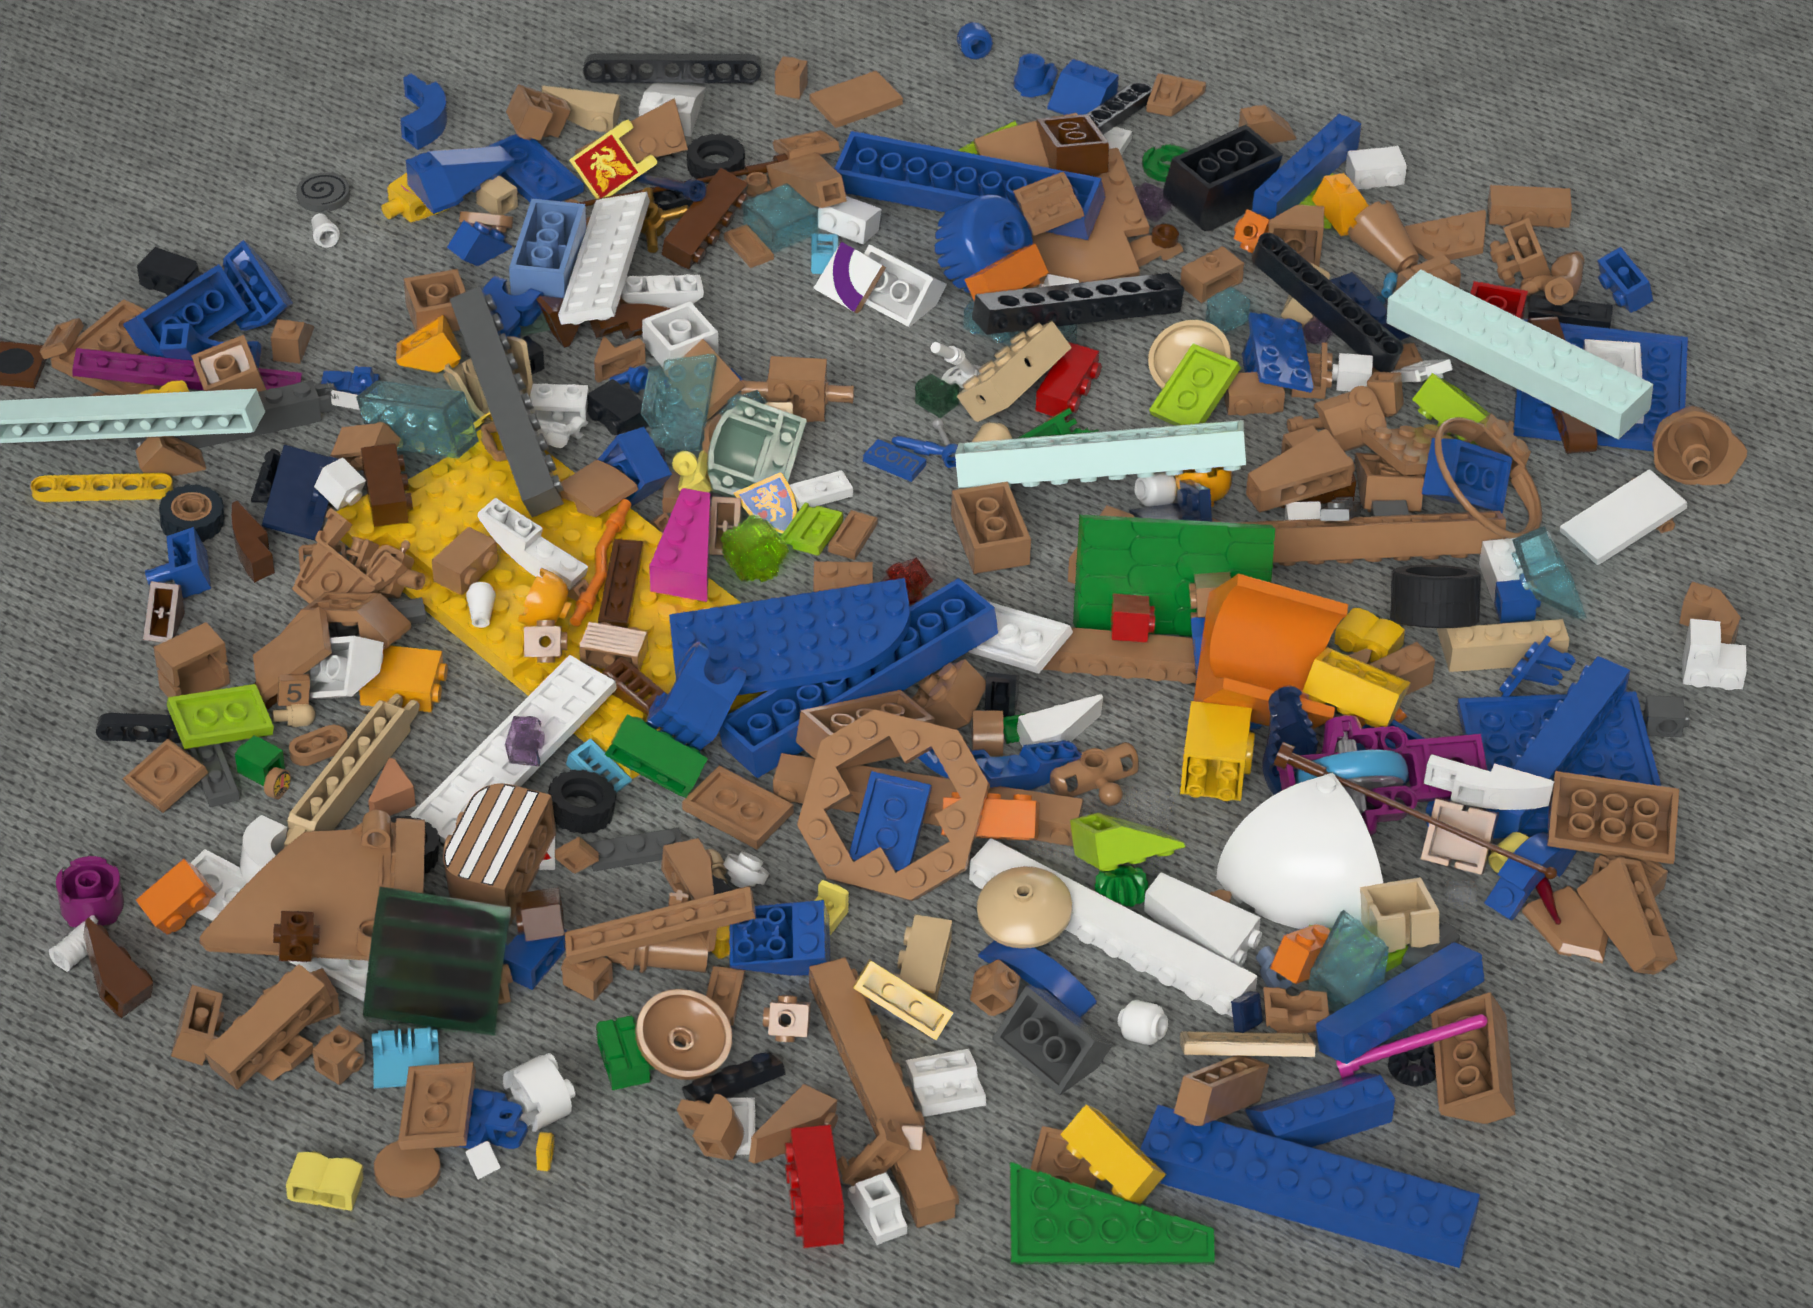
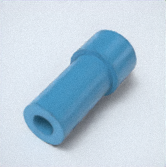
[1381,272,1398,298]

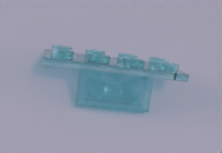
[640,354,717,455]

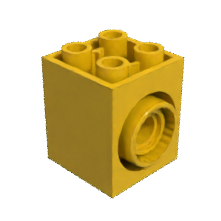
[1180,701,1255,801]

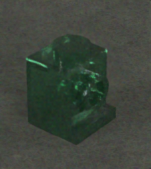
[915,373,959,418]

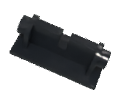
[251,449,281,503]

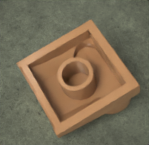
[1314,386,1387,452]

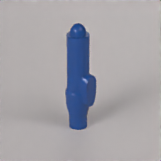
[892,436,945,456]

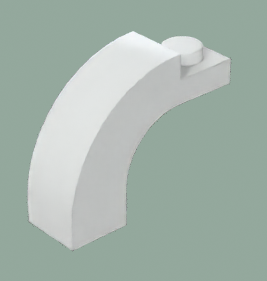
[240,815,287,883]

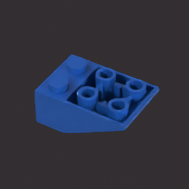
[729,900,830,976]

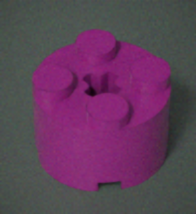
[56,856,124,927]

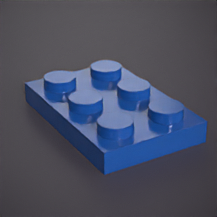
[849,771,932,873]

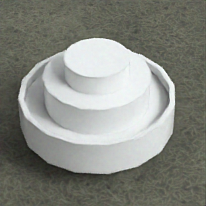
[723,851,769,888]

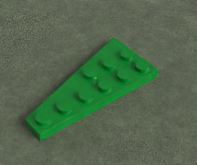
[1010,1162,1215,1265]

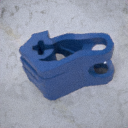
[646,642,747,751]

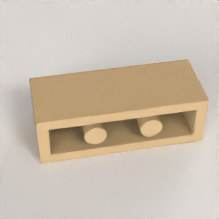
[894,915,952,1001]

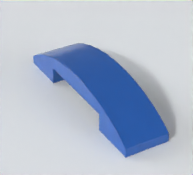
[978,940,1097,1018]

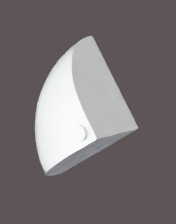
[1216,773,1383,931]

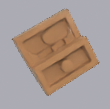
[1013,171,1084,236]
[560,460,638,517]

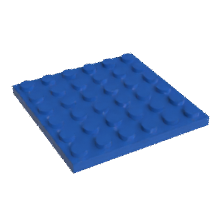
[1513,319,1688,451]
[1457,691,1661,839]

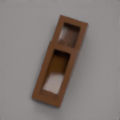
[589,303,671,339]
[231,501,275,583]

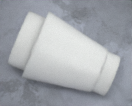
[311,214,340,248]
[466,582,496,628]

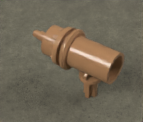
[607,890,708,973]

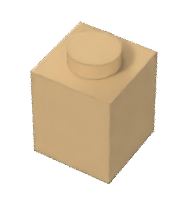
[476,176,518,215]

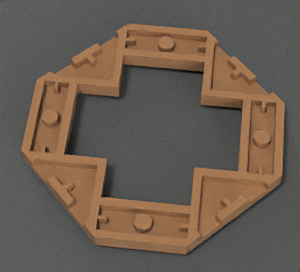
[797,709,990,901]

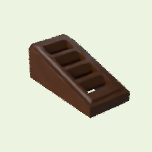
[602,657,667,715]

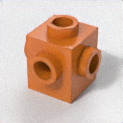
[1233,209,1270,254]

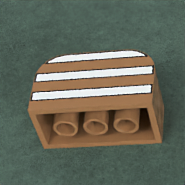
[443,783,556,927]

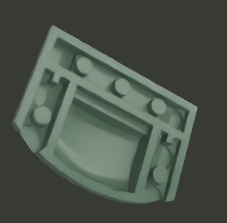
[707,397,807,498]

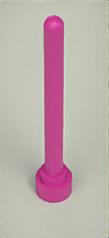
[1335,1014,1487,1079]

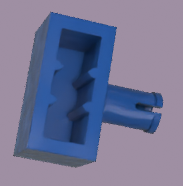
[145,527,211,598]

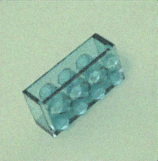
[356,380,479,458]

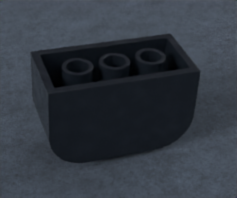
[1163,125,1283,231]

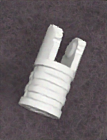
[49,915,98,972]

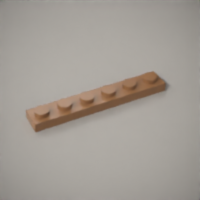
[565,886,756,965]

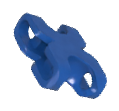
[460,276,544,338]

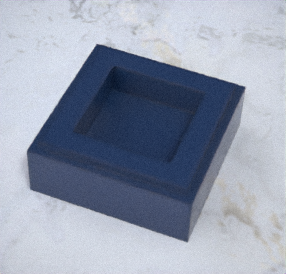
[1231,991,1263,1033]

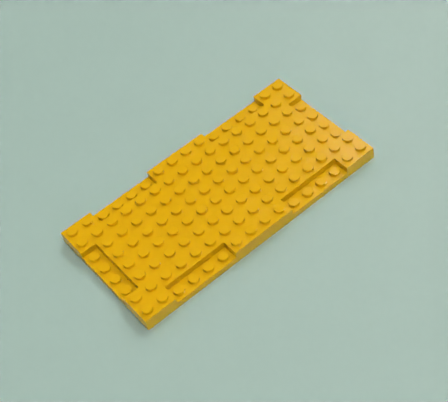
[337,421,767,779]

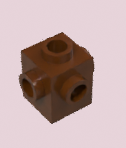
[273,911,320,962]

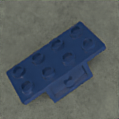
[262,445,338,541]
[1129,479,1219,522]

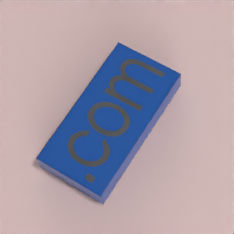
[863,439,926,482]

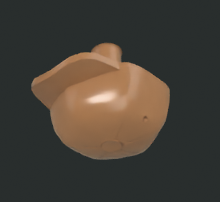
[1652,406,1747,485]

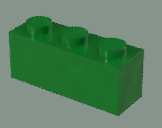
[604,714,708,798]

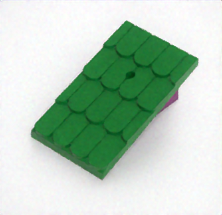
[1073,514,1275,637]

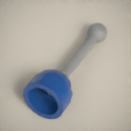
[932,418,958,468]

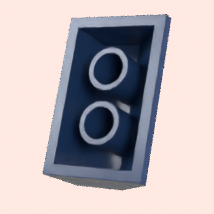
[1330,272,1411,340]

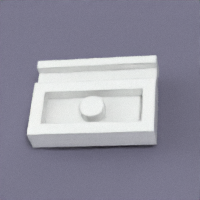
[1392,359,1452,382]

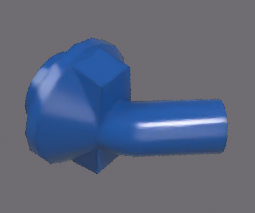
[610,366,650,393]

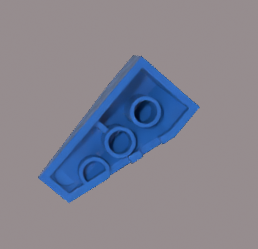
[406,146,515,214]

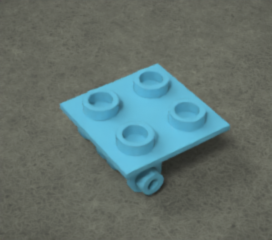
[372,1026,439,1088]

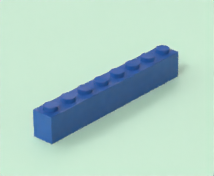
[1483,656,1630,834]

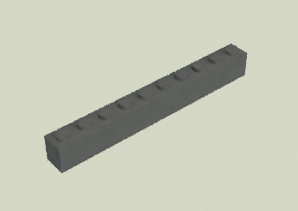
[449,285,564,518]

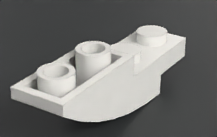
[478,498,588,590]
[1424,754,1554,810]

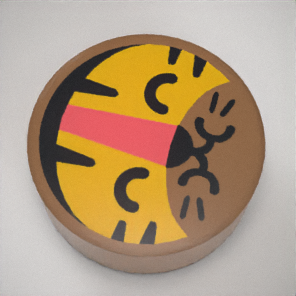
[264,767,291,800]

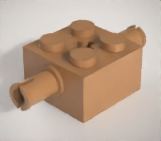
[740,356,854,422]

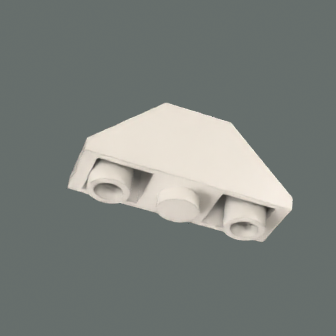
[621,274,704,308]

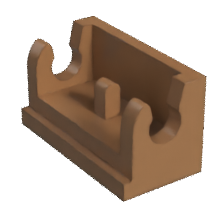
[837,1118,910,1186]

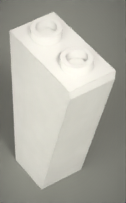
[1144,872,1262,967]

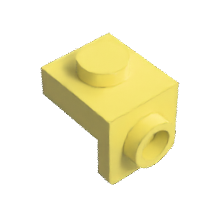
[814,880,849,935]

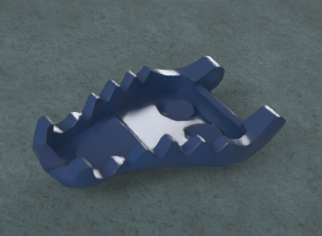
[1262,685,1319,795]

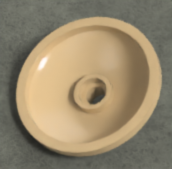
[1148,320,1231,389]
[977,866,1072,949]

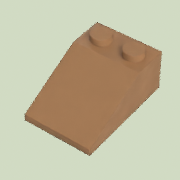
[1355,453,1424,512]

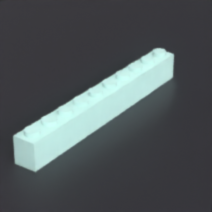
[0,389,265,443]

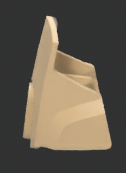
[443,336,533,424]

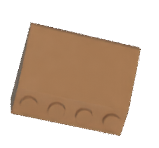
[1547,771,1679,864]

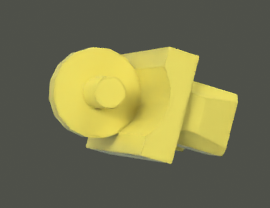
[672,450,712,493]

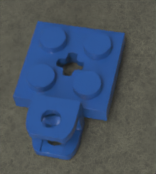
[456,1088,528,1149]

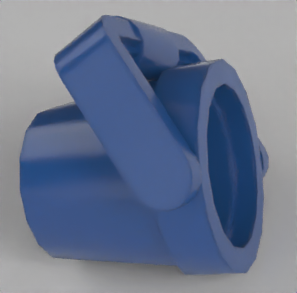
[1014,53,1058,98]

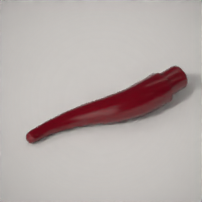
[1535,877,1561,925]

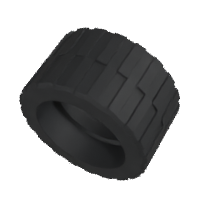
[1390,565,1481,628]

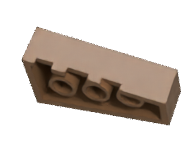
[574,98,688,163]

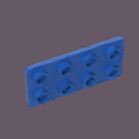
[1242,312,1314,393]

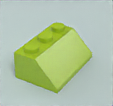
[1412,373,1490,446]

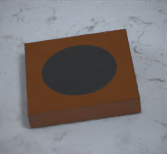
[0,341,47,389]

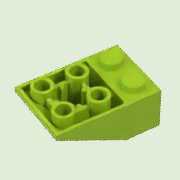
[1070,813,1185,871]

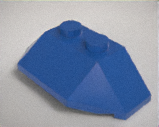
[223,240,293,331]

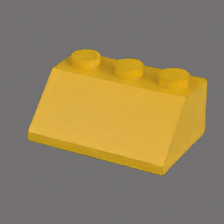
[1302,647,1411,728]

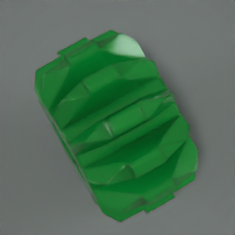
[1094,865,1148,907]

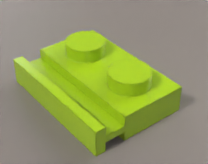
[780,502,843,556]

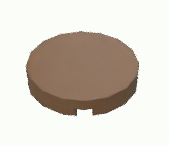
[374,1141,441,1198]

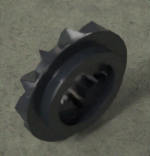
[1388,1047,1436,1086]

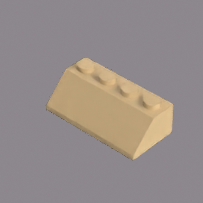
[1437,619,1569,672]

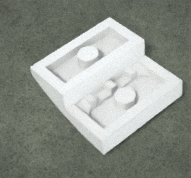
[906,1049,986,1117]

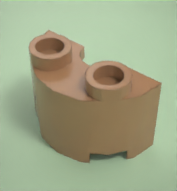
[1263,987,1329,1033]

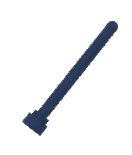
[633,173,706,202]

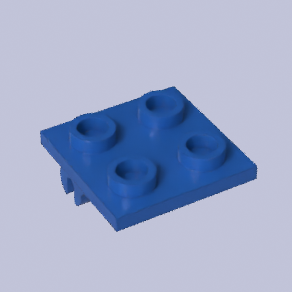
[1499,635,1576,697]

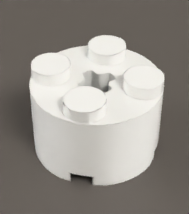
[503,1053,575,1132]

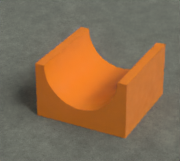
[1194,574,1348,729]

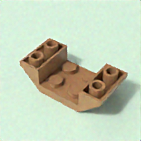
[281,592,411,649]

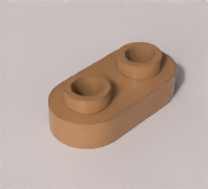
[459,211,513,233]
[289,725,348,766]

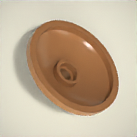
[635,989,732,1080]

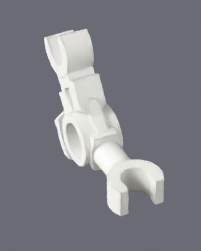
[537,416,588,448]

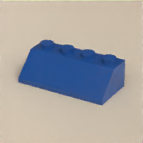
[123,264,249,358]
[1245,1072,1395,1147]

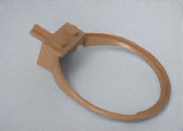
[1435,413,1542,539]

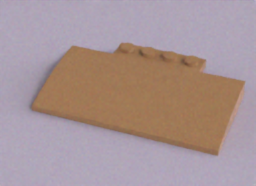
[974,113,1150,288]

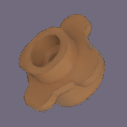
[743,172,772,197]

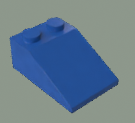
[1422,438,1513,513]

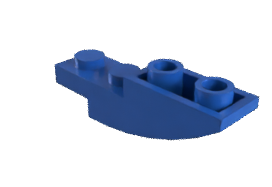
[976,740,1082,790]

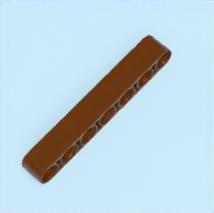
[1527,316,1597,454]

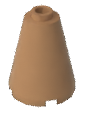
[1348,200,1419,273]

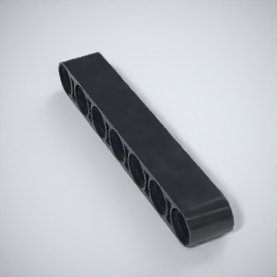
[583,53,762,83]
[1251,233,1403,372]

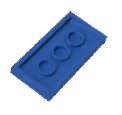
[486,134,584,202]

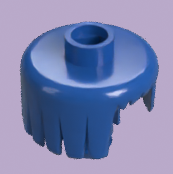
[934,194,1033,293]

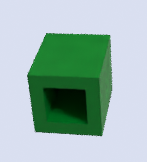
[235,735,285,786]

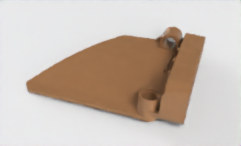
[199,810,425,962]

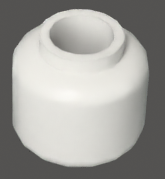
[1135,471,1178,507]
[1118,1000,1168,1045]

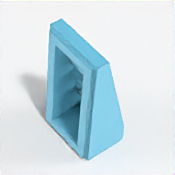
[811,233,839,274]
[566,738,632,793]

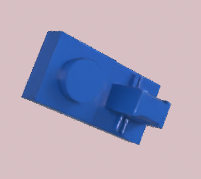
[321,366,380,398]

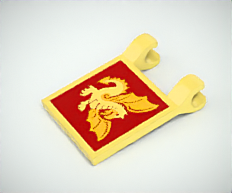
[569,120,658,199]

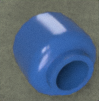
[957,22,993,59]

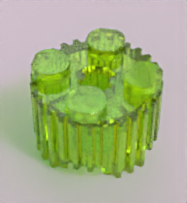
[721,515,789,582]

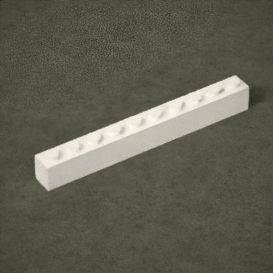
[969,838,1257,1017]

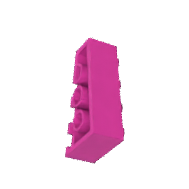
[649,488,711,602]

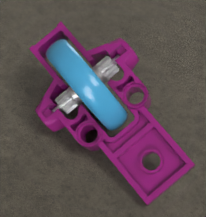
[1277,715,1487,836]

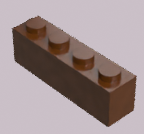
[661,168,749,269]

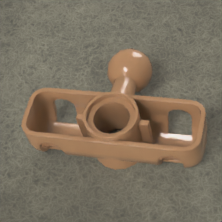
[1050,742,1139,806]

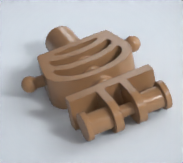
[345,536,425,600]

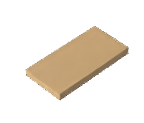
[1180,1031,1315,1057]

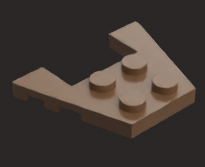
[292,508,408,623]

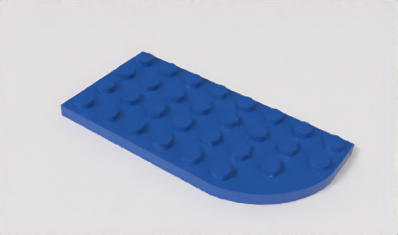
[669,578,911,696]

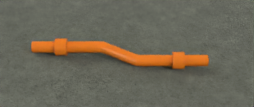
[570,499,632,627]

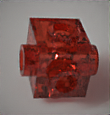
[880,557,933,605]

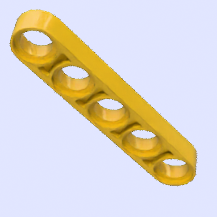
[30,473,173,502]

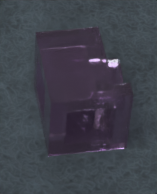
[1133,182,1171,223]
[505,716,545,766]

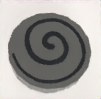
[296,173,350,212]

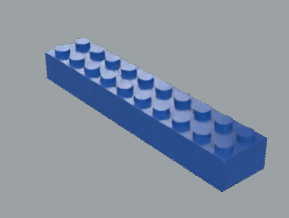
[834,131,1105,240]
[719,578,998,778]
[1140,1105,1480,1268]

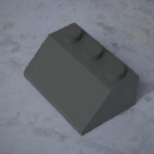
[992,985,1113,1095]

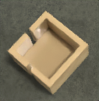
[1360,877,1439,953]

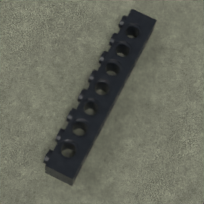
[972,273,1185,335]

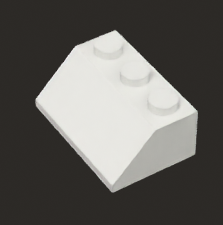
[864,244,947,327]
[304,636,384,700]

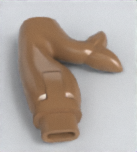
[1520,251,1584,305]

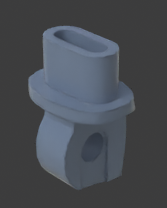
[1256,946,1293,991]

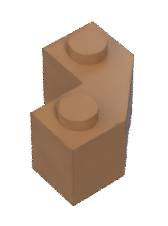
[1679,582,1741,644]

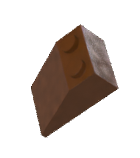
[1037,114,1109,177]

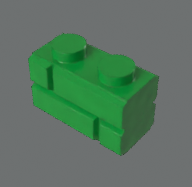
[596,1015,655,1090]

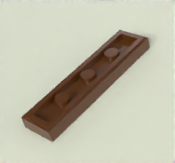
[598,539,644,628]

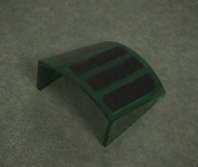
[363,886,511,1036]

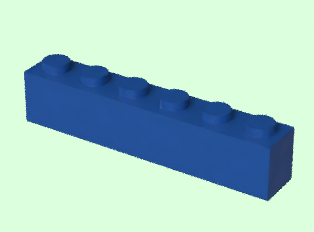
[1252,114,1361,220]
[1316,942,1484,1064]

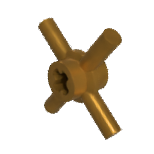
[641,187,689,253]

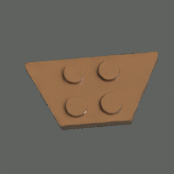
[1404,210,1486,260]

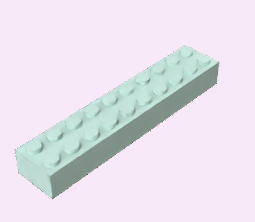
[1387,269,1653,440]
[955,420,1246,488]

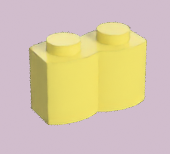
[286,1152,363,1211]

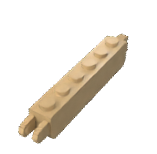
[284,694,420,848]

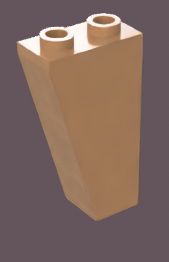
[766,152,847,208]
[1246,429,1355,513]
[1577,857,1678,974]

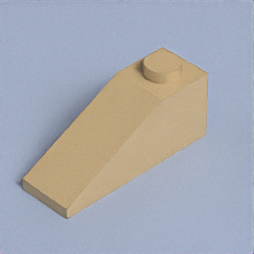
[542,86,620,132]

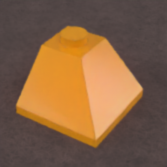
[1312,173,1369,236]
[396,315,461,373]

